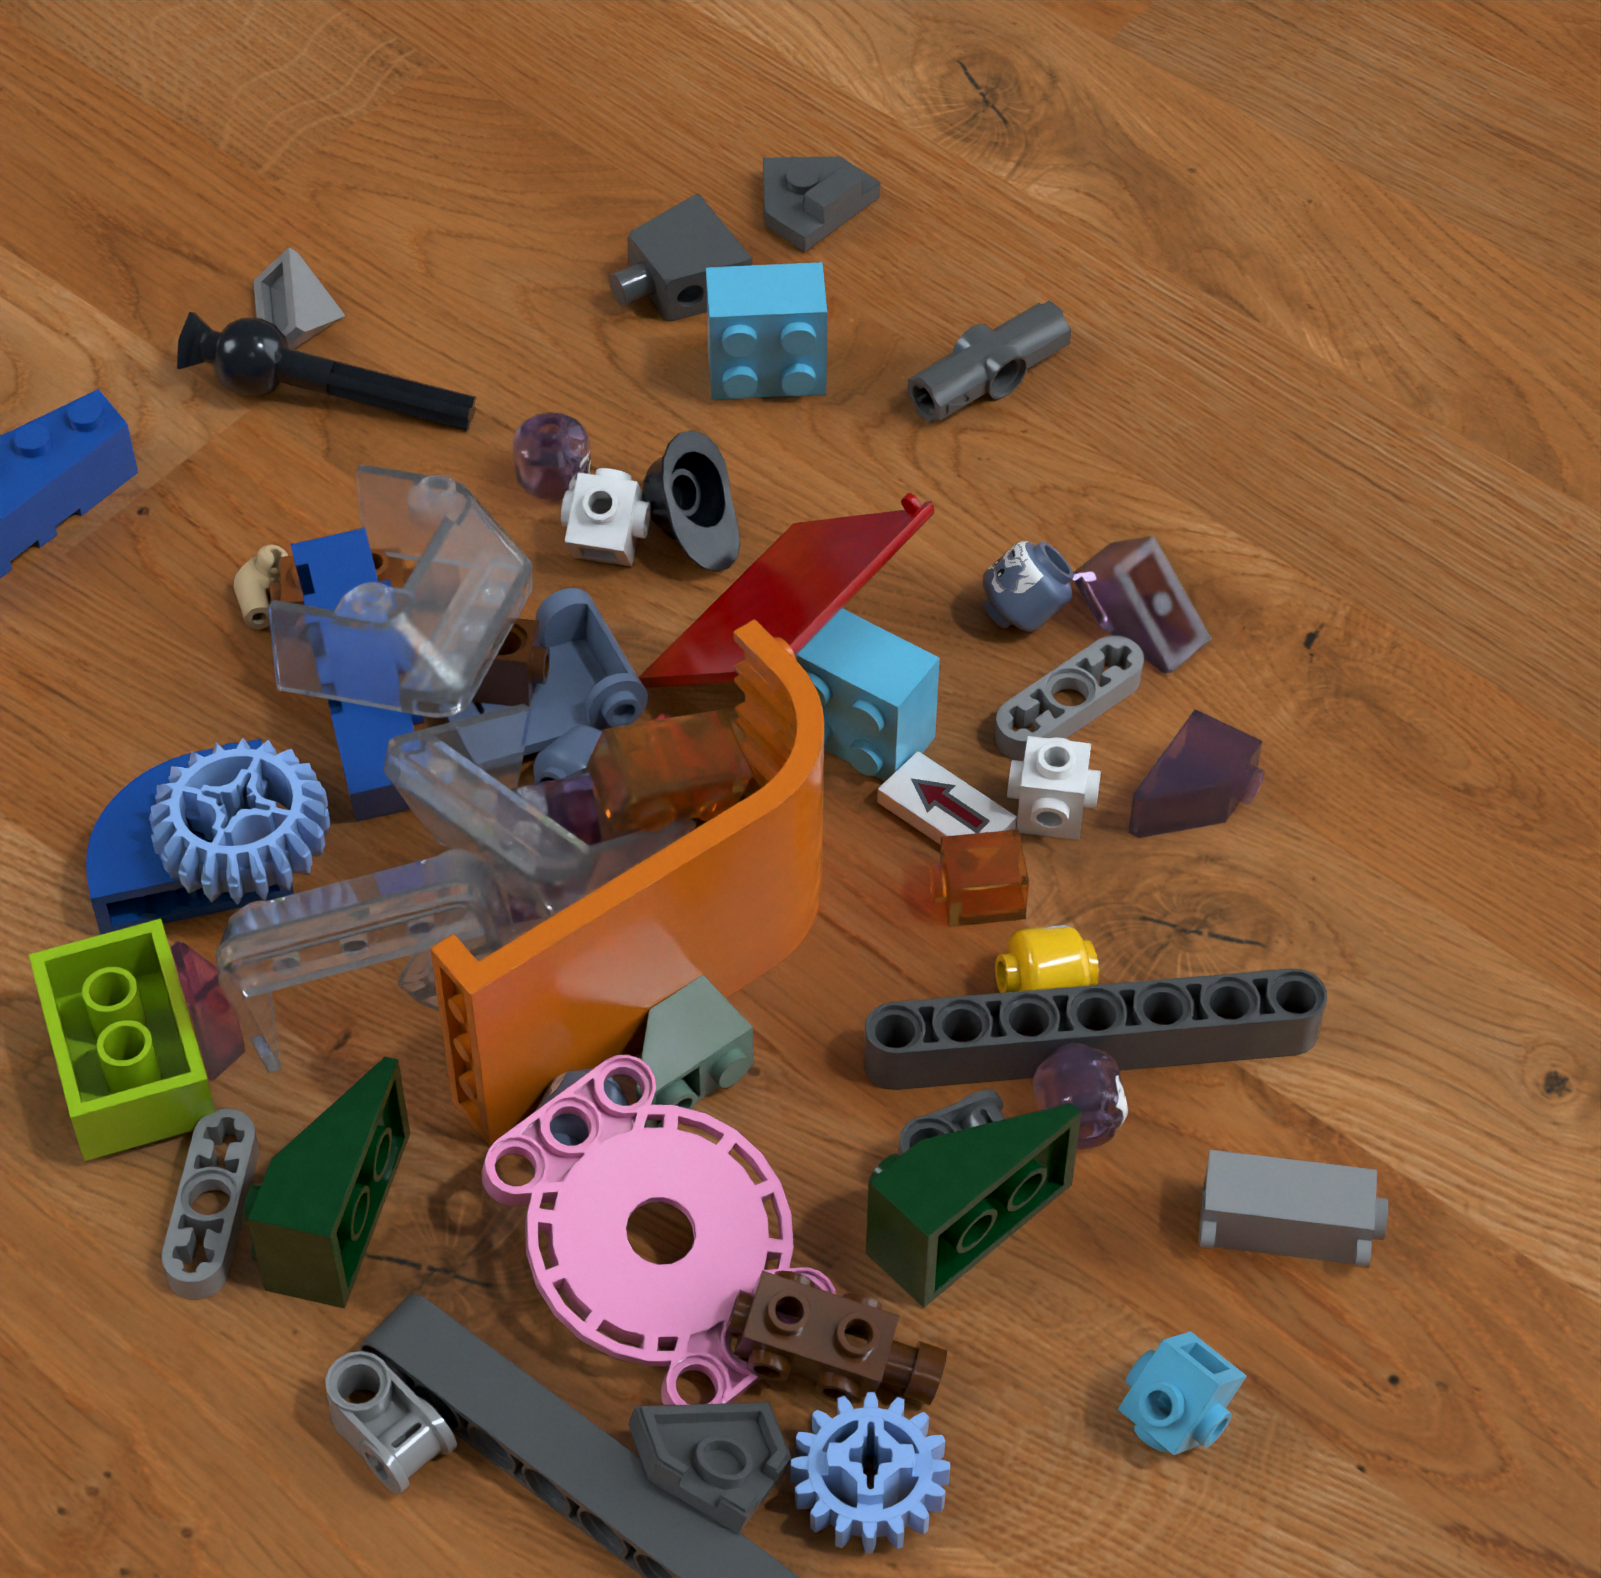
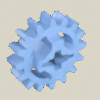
[790,1392,950,1553]

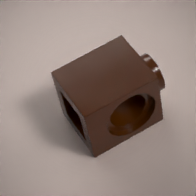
[452,613,550,708]

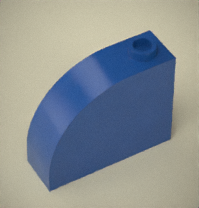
[86,739,294,935]

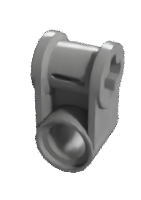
[325,1351,457,1495]

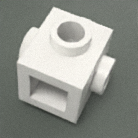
[561,468,651,567]
[1007,736,1101,840]

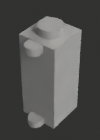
[1198,1150,1388,1268]

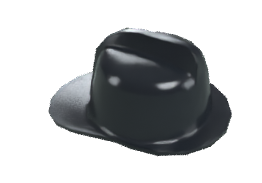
[642,430,740,572]

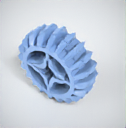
[149,737,330,905]

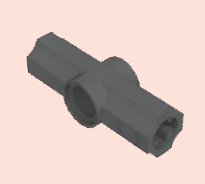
[908,300,1071,423]

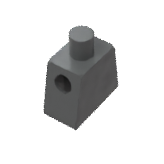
[609,194,752,321]

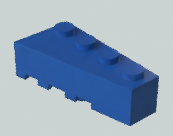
[0,389,138,578]
[290,528,438,822]

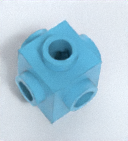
[1118,1332,1247,1455]

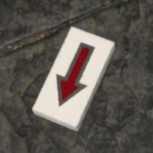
[877,751,1017,869]

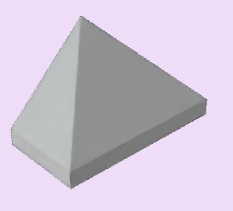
[253,247,345,350]

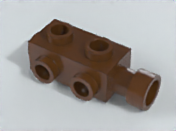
[726,1270,947,1405]

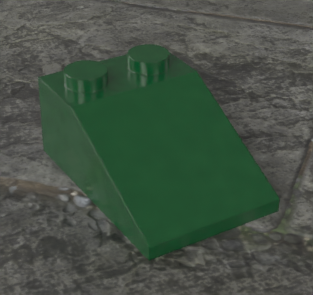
[243,1057,410,1309]
[866,1103,1081,1308]

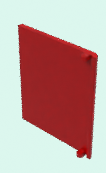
[639,493,934,688]

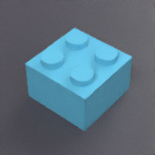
[706,262,827,400]
[796,608,940,781]

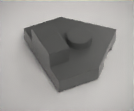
[763,156,880,252]
[628,1402,791,1534]

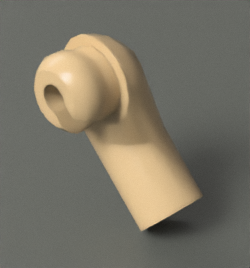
[233,545,288,630]

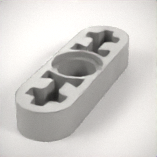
[995,636,1144,761]
[161,1108,259,1299]

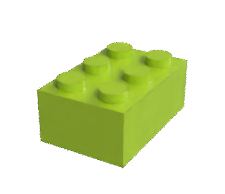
[28,918,216,1162]

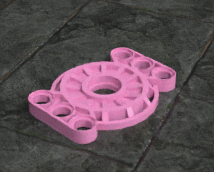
[481,1055,836,1405]

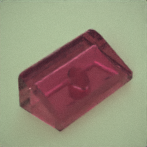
[171,941,246,1081]

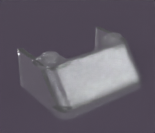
[268,464,533,718]
[383,704,696,920]
[215,849,515,1073]

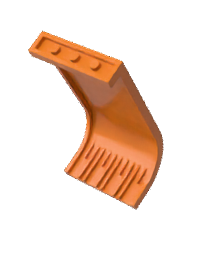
[430,619,824,1147]

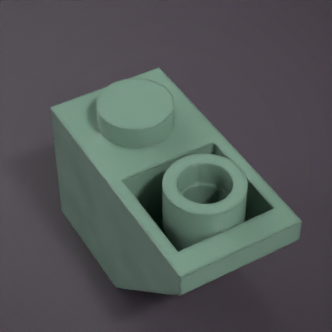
[636,975,754,1128]

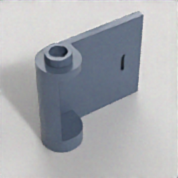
[420,588,648,770]

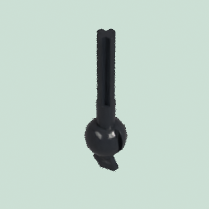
[177,312,476,430]

